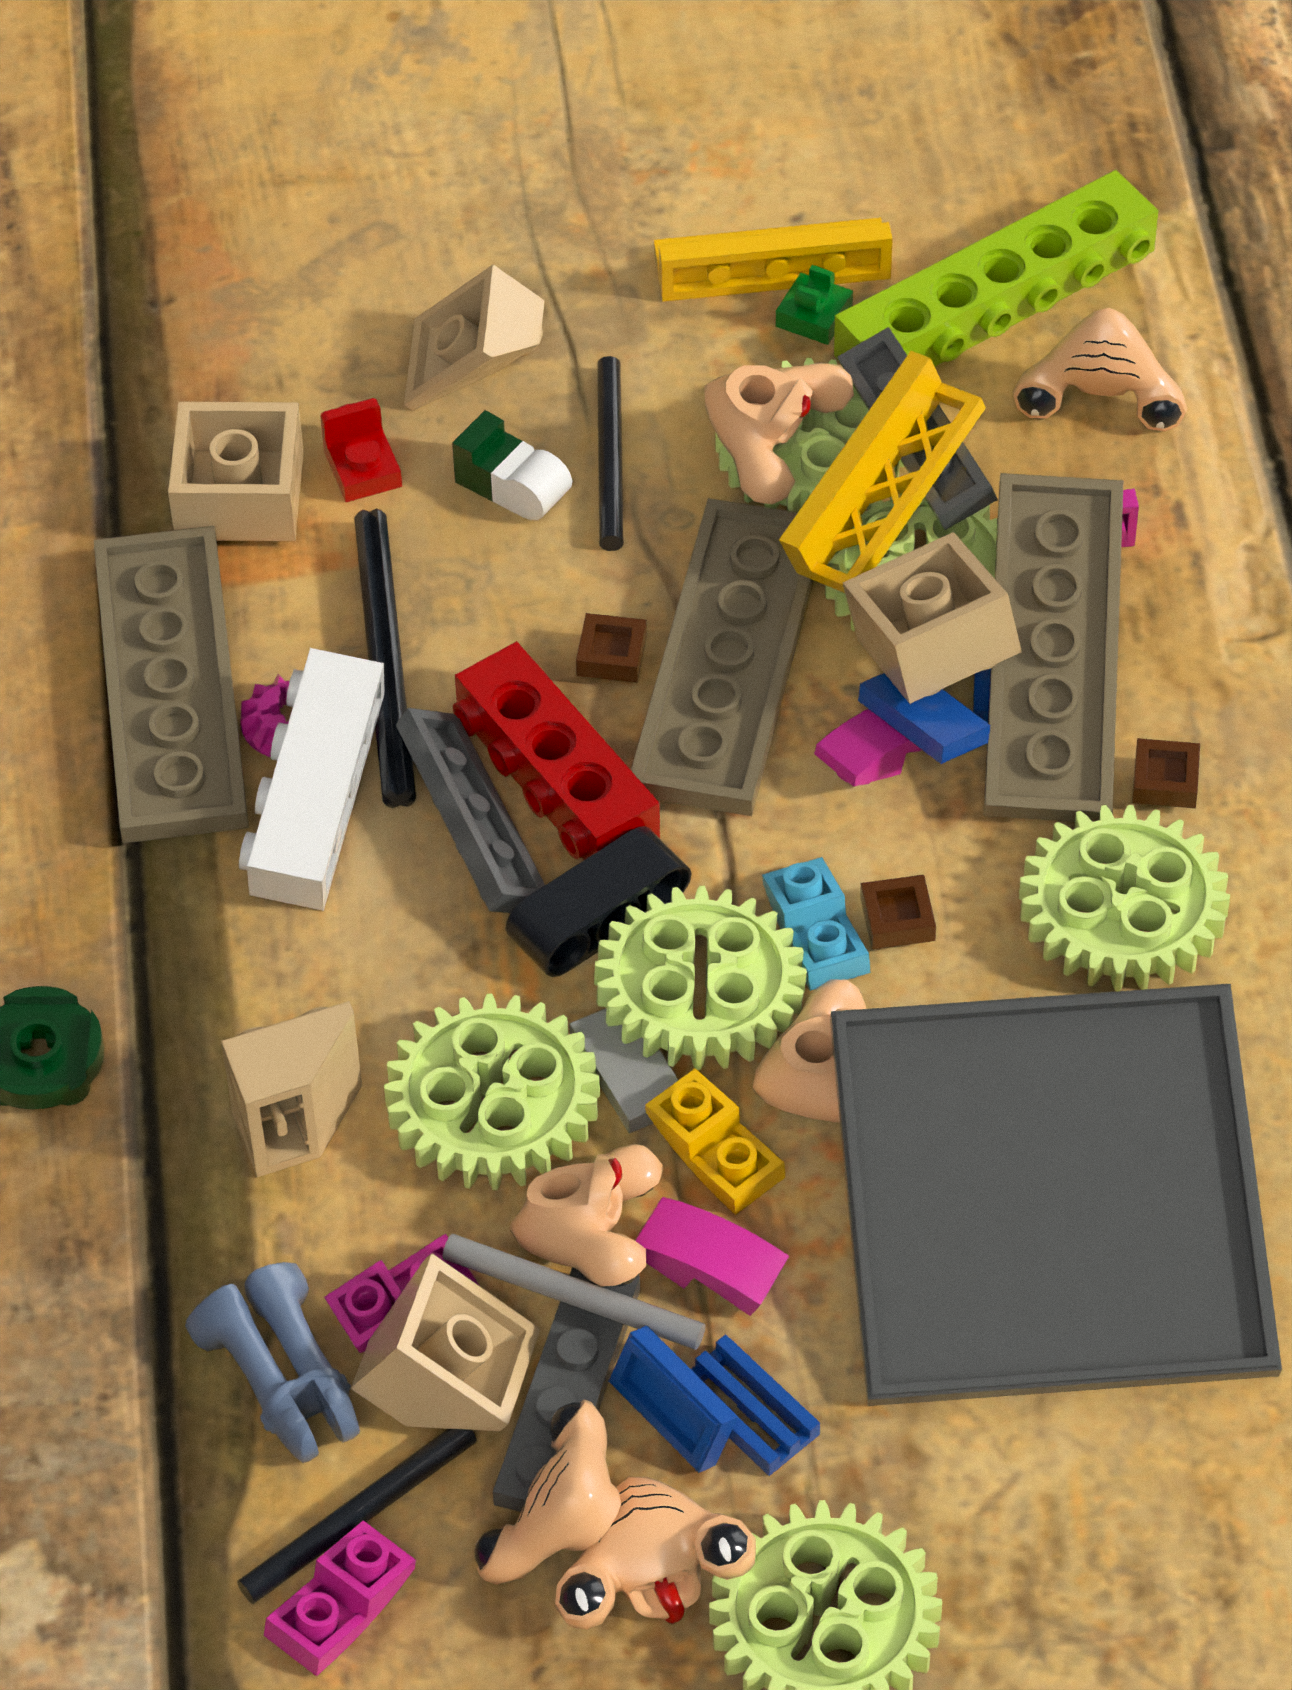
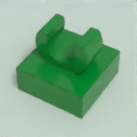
[775,265,853,345]

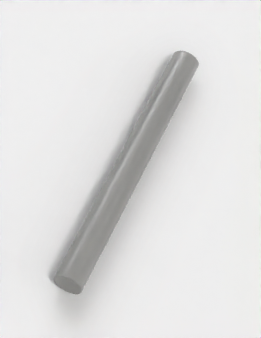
[443,1234,706,1350]

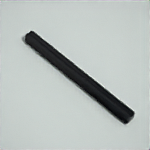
[354,508,416,808]

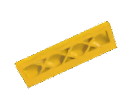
[654,217,893,302]
[779,351,986,593]

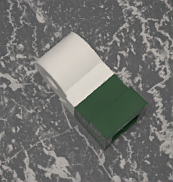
[452,410,573,520]

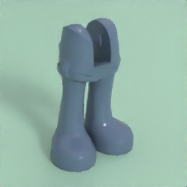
[185,1262,360,1463]

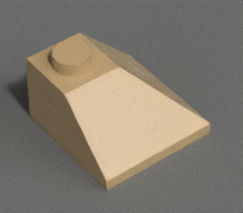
[404,265,545,411]
[351,1253,540,1431]

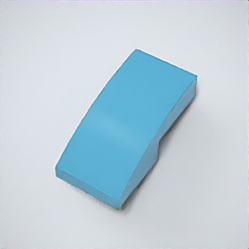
[762,857,871,991]

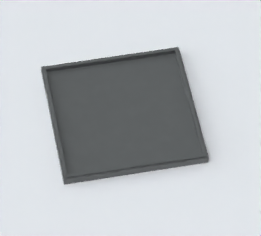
[830,984,1282,1406]

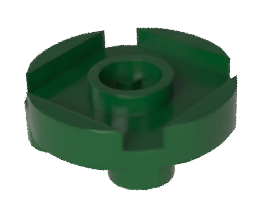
[0,986,104,1110]

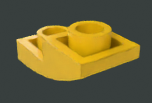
[645,1068,786,1215]

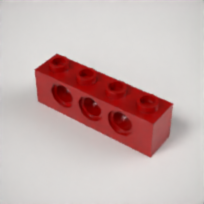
[452,641,660,860]

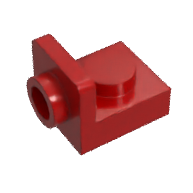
[320,398,402,503]

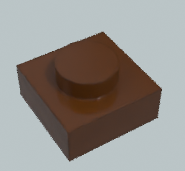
[576,613,647,683]
[1132,738,1200,809]
[860,874,936,950]

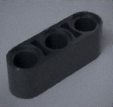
[505,826,692,977]

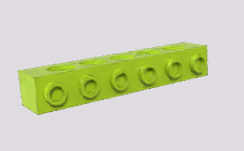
[834,170,1159,367]

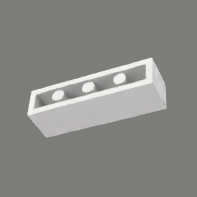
[239,648,384,911]

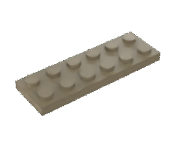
[984,473,1124,822]
[631,498,814,816]
[94,526,249,843]

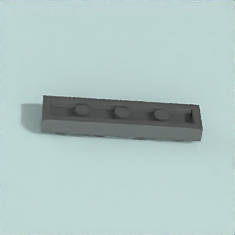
[837,327,998,530]
[396,708,545,913]
[493,1267,640,1512]

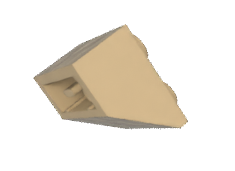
[221,1001,362,1177]

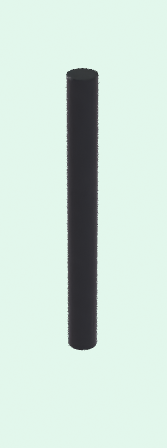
[597,356,624,551]
[237,1429,477,1604]

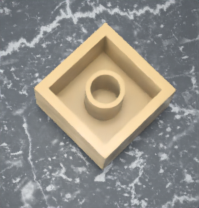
[168,402,304,541]
[843,532,1022,704]

